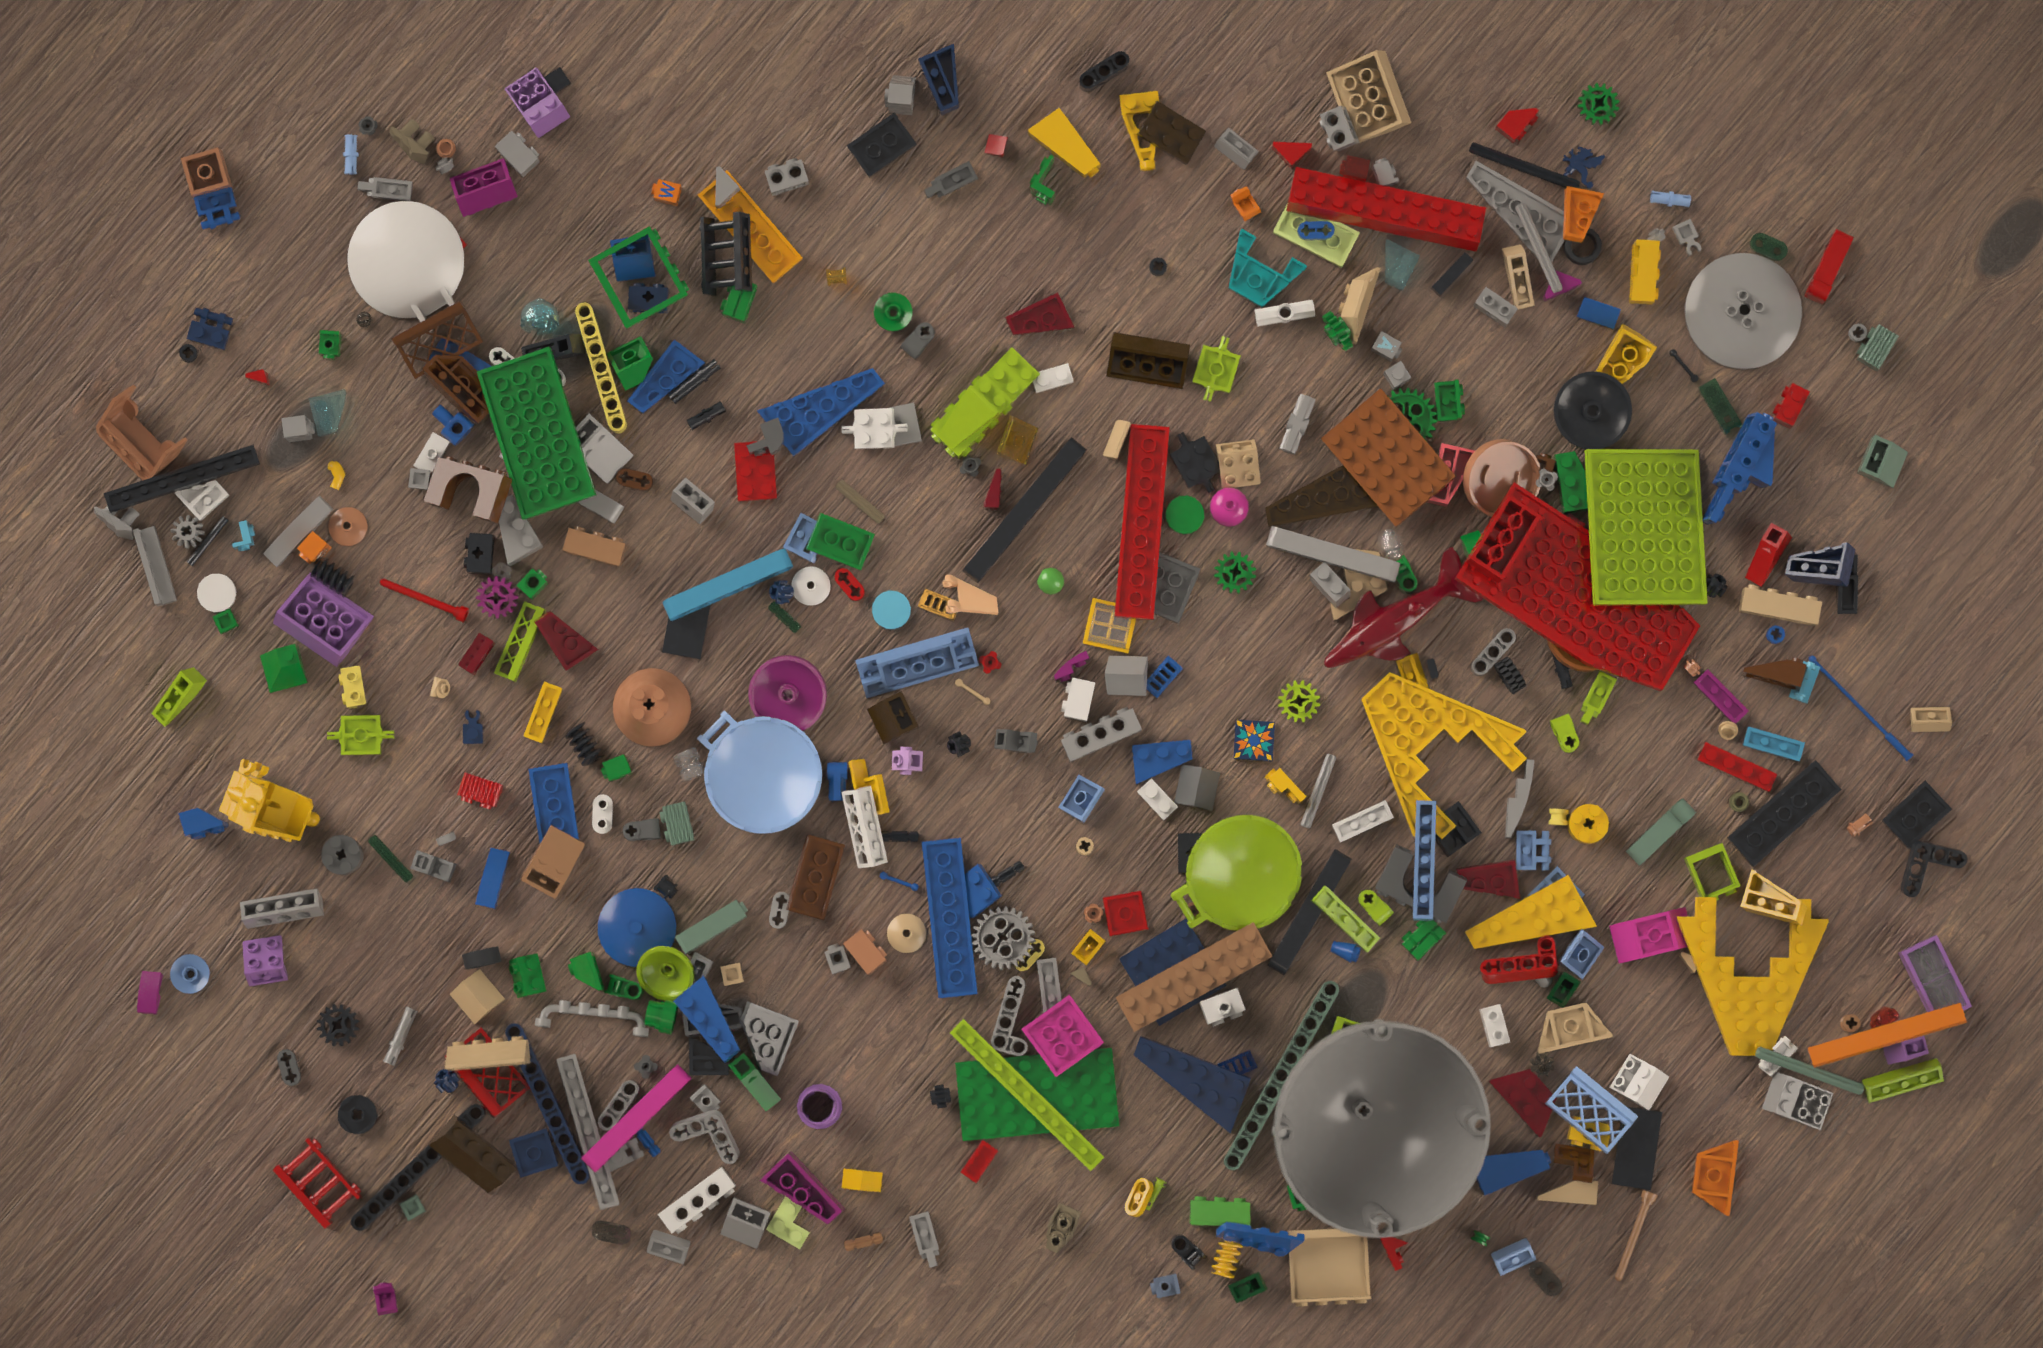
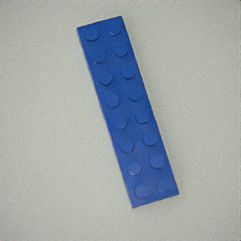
[922,838,978,998]

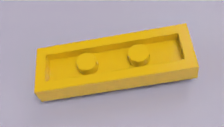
[523,681,563,743]

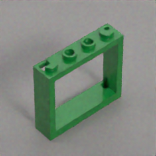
[588,226,689,329]

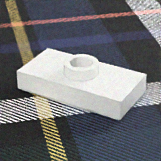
[413,432,450,476]

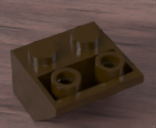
[867,691,919,744]

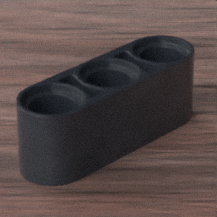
[1079,51,1129,92]

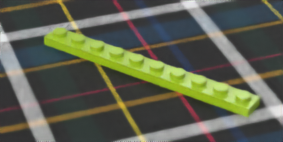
[950,1019,1104,1171]

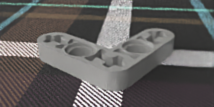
[669,1110,740,1164]

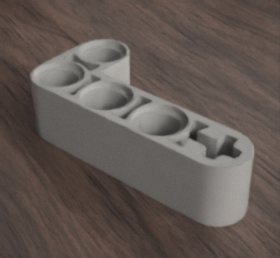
[991,976,1028,1056]

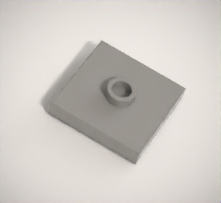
[884,403,922,449]

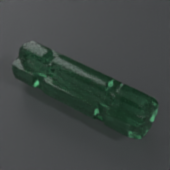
[768,601,801,633]

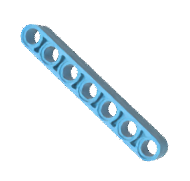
[662,548,794,621]

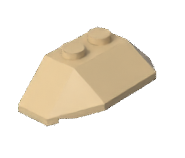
[1338,267,1381,345]

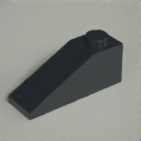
[521,334,585,361]

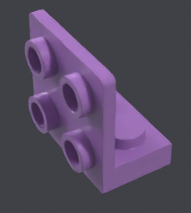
[243,935,288,987]

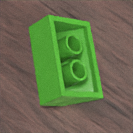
[1189,1196,1250,1226]

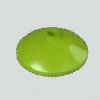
[636,946,695,1001]

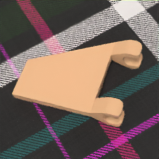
[943,575,999,615]

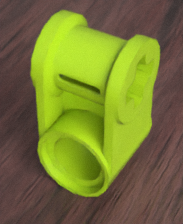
[1550,714,1579,753]
[1358,890,1394,926]

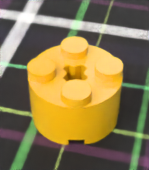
[1567,804,1609,844]

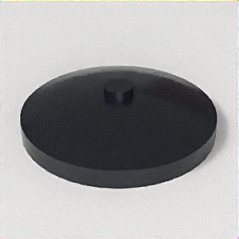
[1553,371,1632,449]

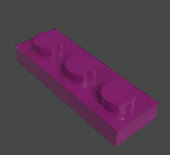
[1693,669,1749,724]

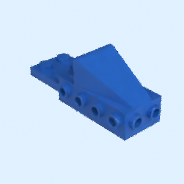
[1703,412,1777,525]

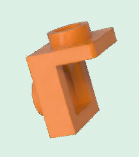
[1230,186,1261,222]

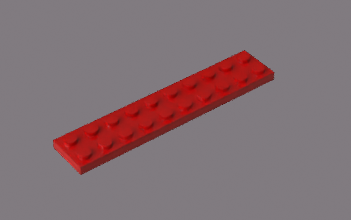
[1114,424,1170,620]

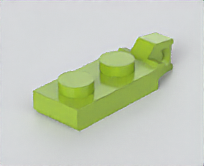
[1580,671,1617,725]

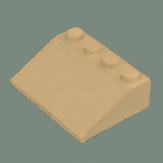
[1326,50,1411,144]
[445,1036,530,1071]

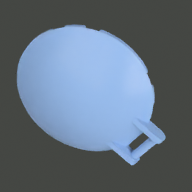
[697,711,822,834]

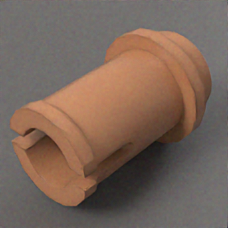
[1847,813,1873,837]

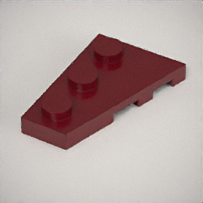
[534,611,599,671]

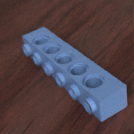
[1413,800,1436,921]

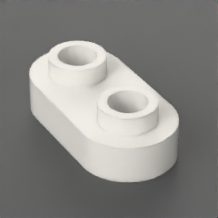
[592,794,613,834]

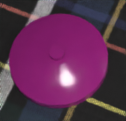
[748,655,827,731]

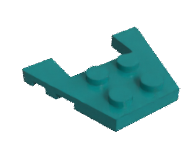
[1228,228,1307,308]

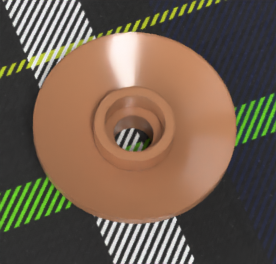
[328,507,368,546]

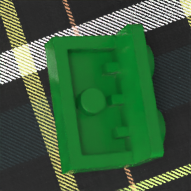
[1434,379,1465,422]
[509,953,546,998]

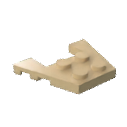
[1321,549,1387,621]

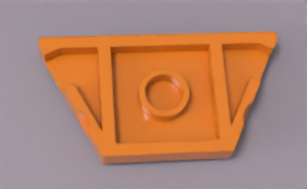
[1692,1140,1739,1216]

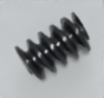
[310,558,355,598]
[565,722,605,766]

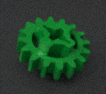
[1577,83,1620,126]
[1322,311,1353,351]
[1214,551,1256,594]

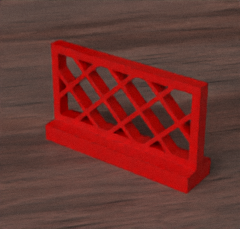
[444,1027,530,1119]

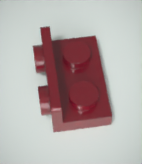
[458,633,496,676]

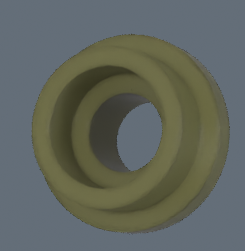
[1729,792,1749,812]

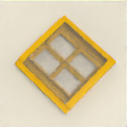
[1082,598,1136,654]

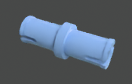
[343,135,359,175]
[1650,190,1691,208]

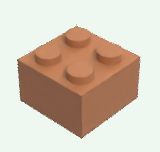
[181,148,232,197]
[843,929,887,975]

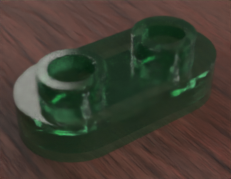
[1749,233,1788,261]

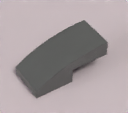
[410,850,457,882]

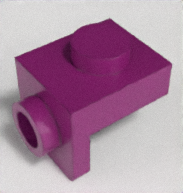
[373,1282,398,1316]

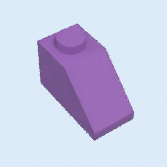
[1883,1035,1929,1065]

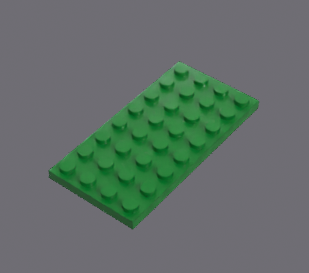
[477,347,597,520]
[955,1048,1119,1141]

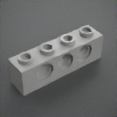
[1061,707,1142,762]
[240,889,324,929]

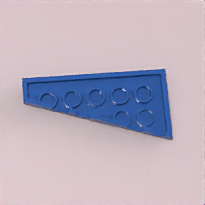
[757,368,885,457]

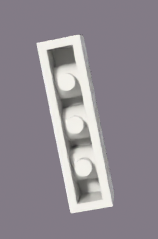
[658,1167,736,1234]

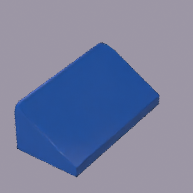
[1577,297,1621,330]

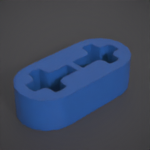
[1297,221,1335,241]

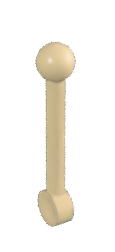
[955,679,990,705]

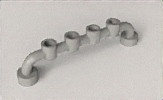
[535,1000,649,1037]

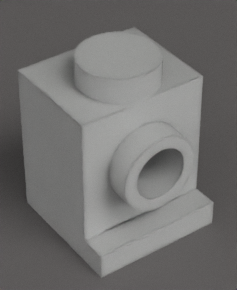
[1372,158,1399,187]
[824,943,851,974]
[690,1084,721,1113]

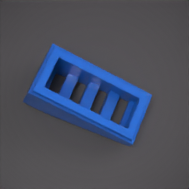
[1147,656,1183,698]

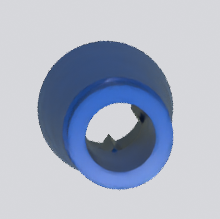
[1330,941,1361,963]

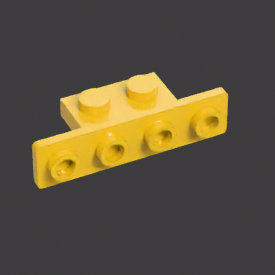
[848,759,890,815]

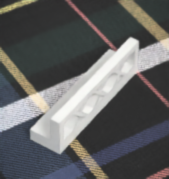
[841,786,888,868]

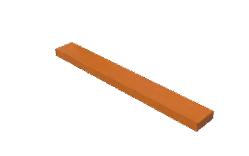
[1808,1003,1967,1068]

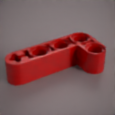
[1804,229,1854,305]
[1480,936,1558,984]

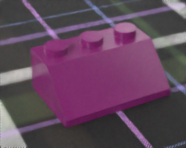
[449,158,518,217]

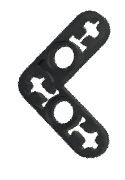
[1901,841,1967,897]

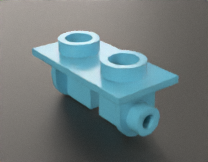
[1789,661,1820,703]

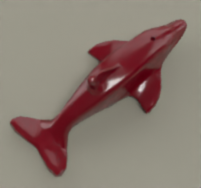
[1324,547,1484,668]

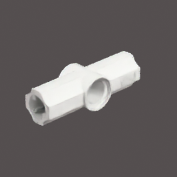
[1255,300,1315,327]

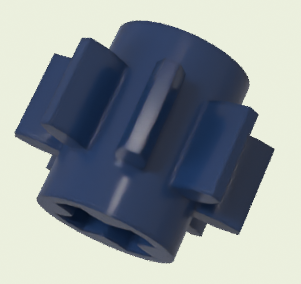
[769,580,794,604]
[434,1069,460,1093]

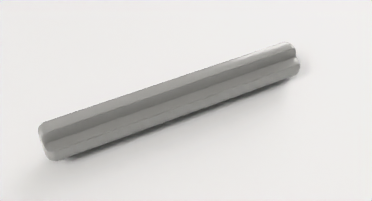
[1301,754,1336,828]

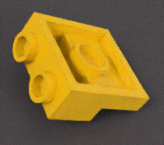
[1265,768,1306,804]

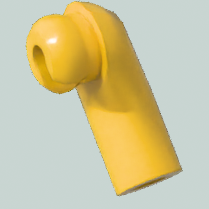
[327,461,345,490]

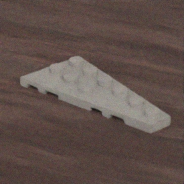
[1466,161,1564,263]

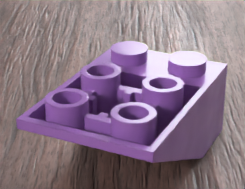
[504,67,570,138]

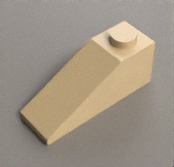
[1502,244,1535,309]
[1535,1177,1598,1205]

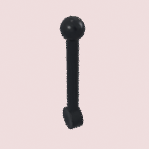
[1669,349,1699,382]

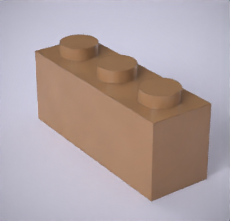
[562,526,627,568]

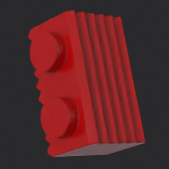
[457,773,504,810]

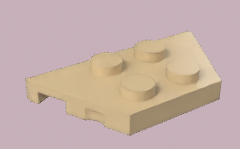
[1538,1003,1613,1054]

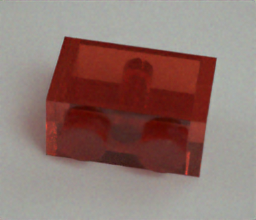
[1339,155,1370,182]

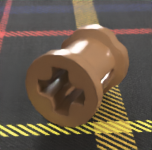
[1840,1014,1860,1032]

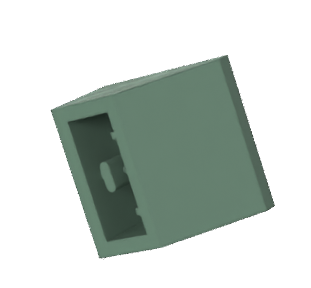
[1857,435,1908,488]

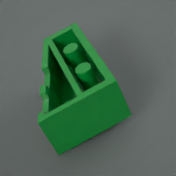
[1553,451,1588,514]

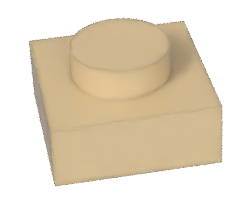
[720,963,744,986]

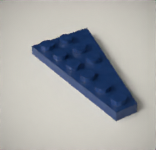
[1134,1036,1251,1134]

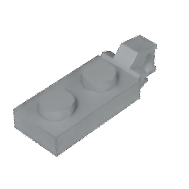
[358,177,413,201]
[909,1211,939,1268]

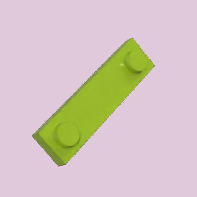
[1312,886,1380,953]

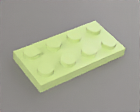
[1273,203,1360,268]

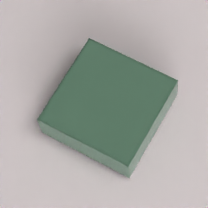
[399,1194,426,1221]

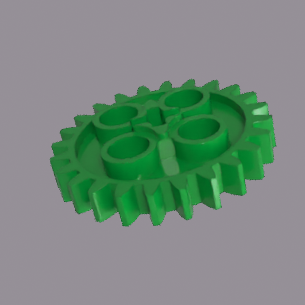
[1387,388,1437,442]

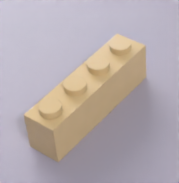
[1739,585,1822,626]

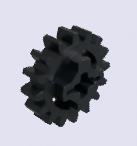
[317,1004,360,1046]

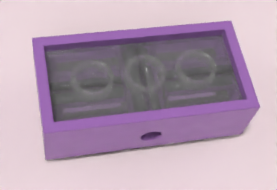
[1898,935,1972,1012]

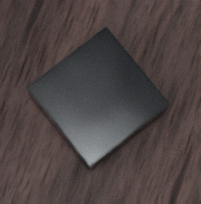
[544,67,571,94]
[1425,658,1439,680]

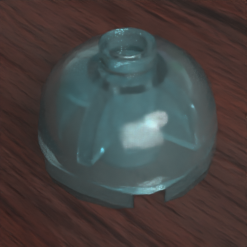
[520,298,559,335]

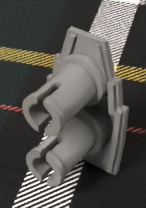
[94,506,139,540]

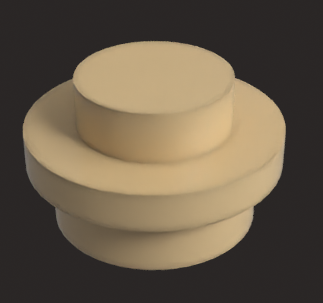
[1718,721,1738,740]

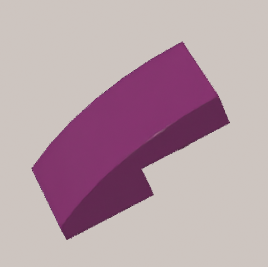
[1054,651,1089,682]
[137,971,163,1015]

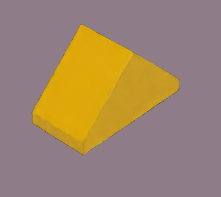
[1071,929,1105,965]
[842,1168,883,1192]

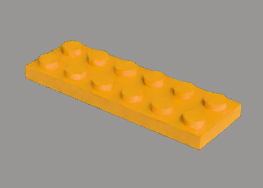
[698,170,803,284]

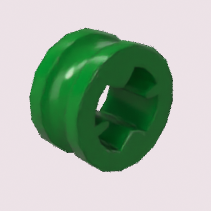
[1470,1230,1490,1246]

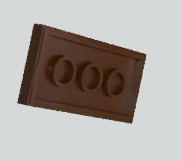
[786,834,845,921]

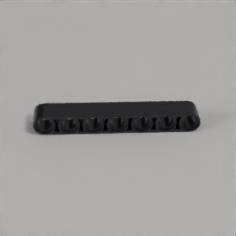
[1267,849,1352,975]

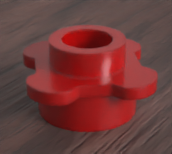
[979,651,1001,674]

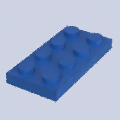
[528,763,579,843]

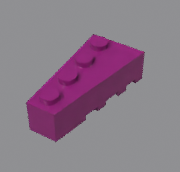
[760,1151,845,1224]

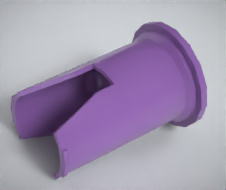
[797,1084,842,1129]

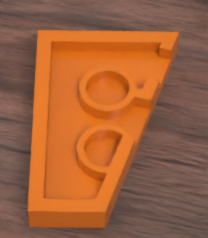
[1563,186,1604,243]

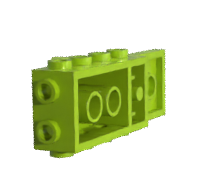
[930,347,1040,459]

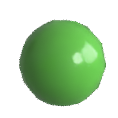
[1037,567,1064,595]

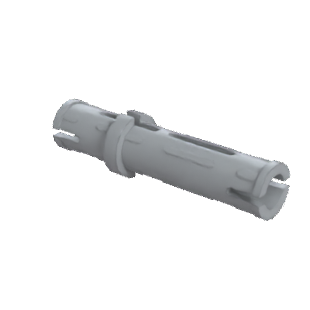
[383,1007,418,1066]

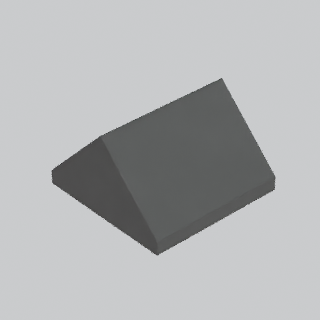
[1174,765,1220,811]

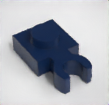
[463,710,483,744]

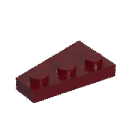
[1005,292,1074,336]
[1456,860,1520,899]

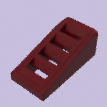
[983,469,1002,510]

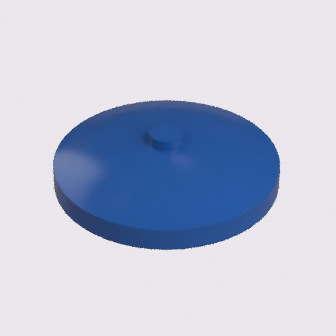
[598,888,677,967]

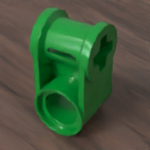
[1396,555,1417,594]
[604,974,644,1000]

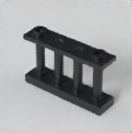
[700,212,752,296]

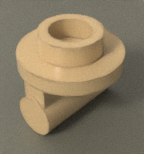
[430,677,450,698]

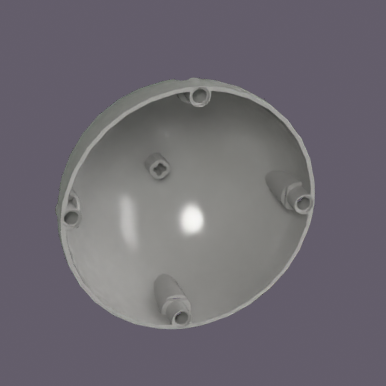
[1272,1019,1490,1238]

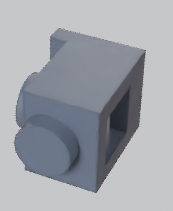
[1150,1273,1180,1298]

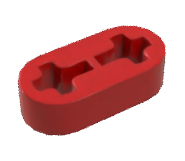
[834,568,865,601]

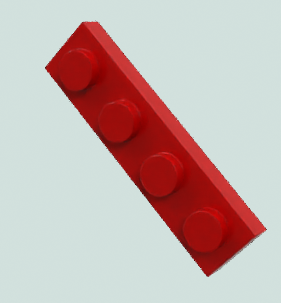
[1697,742,1777,792]

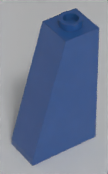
[1476,1150,1551,1196]

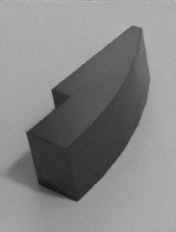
[1836,552,1858,614]

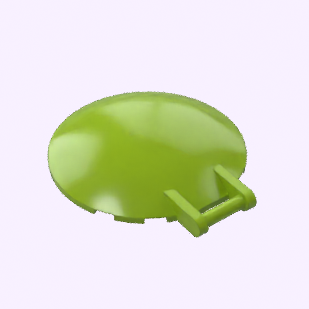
[1170,815,1302,931]

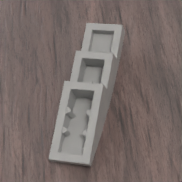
[263,496,333,567]
[1505,759,1534,838]

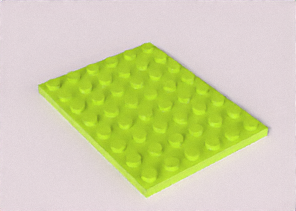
[1585,449,1708,605]

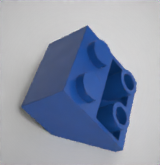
[610,235,656,282]
[178,808,229,840]

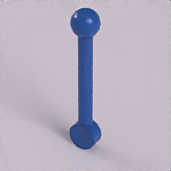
[880,872,919,891]

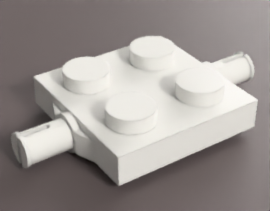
[842,408,908,449]

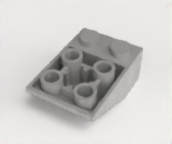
[576,414,634,484]
[1762,1072,1833,1130]

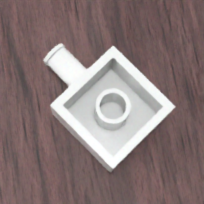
[1199,988,1246,1026]

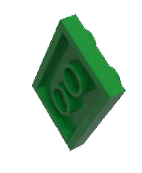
[806,513,875,570]

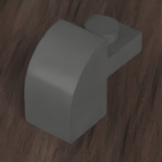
[747,418,784,456]
[994,729,1038,753]

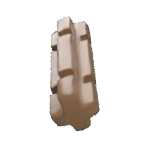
[844,1233,883,1251]

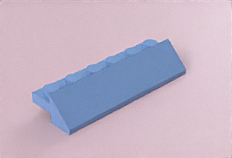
[855,628,979,698]

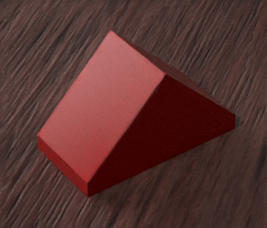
[1272,142,1312,169]

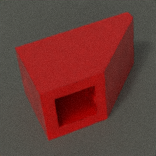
[1495,108,1539,143]

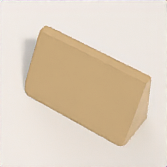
[1103,420,1131,461]
[1910,707,1952,732]

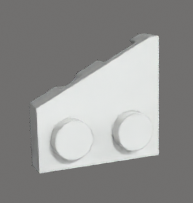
[175,480,229,521]

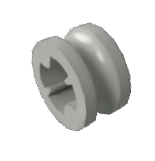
[1848,324,1867,342]

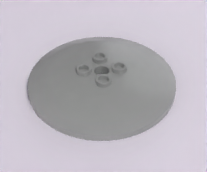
[1685,253,1802,369]

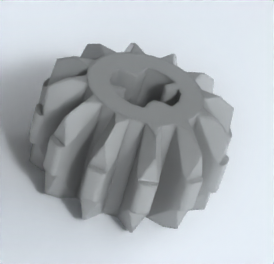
[171,515,205,549]

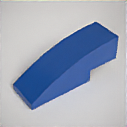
[475,848,510,909]

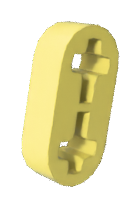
[1014,939,1045,971]

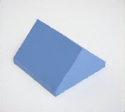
[1058,775,1105,824]
[1558,929,1604,980]

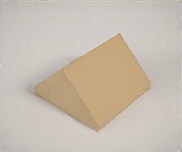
[450,969,505,1024]

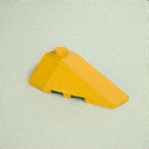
[1595,324,1657,384]

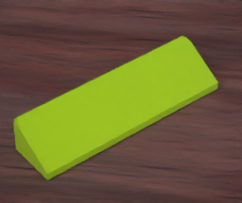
[1862,1058,1944,1103]

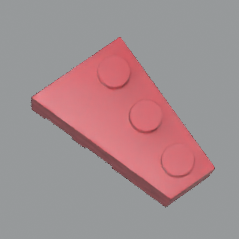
[1427,443,1475,507]

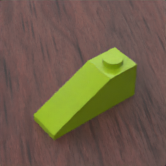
[151,667,207,727]

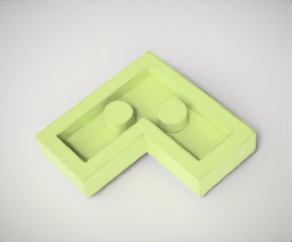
[766,1196,810,1249]

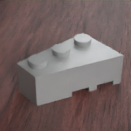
[884,75,916,115]
[499,495,543,566]

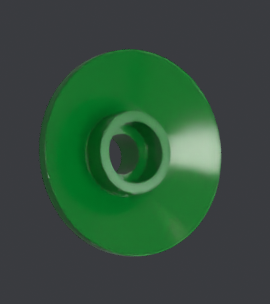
[874,292,913,331]

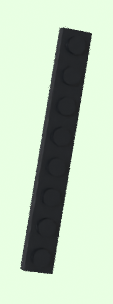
[103,445,260,513]

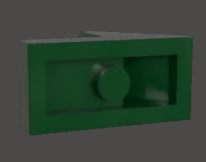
[1228,1272,1268,1304]

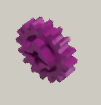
[476,575,519,619]

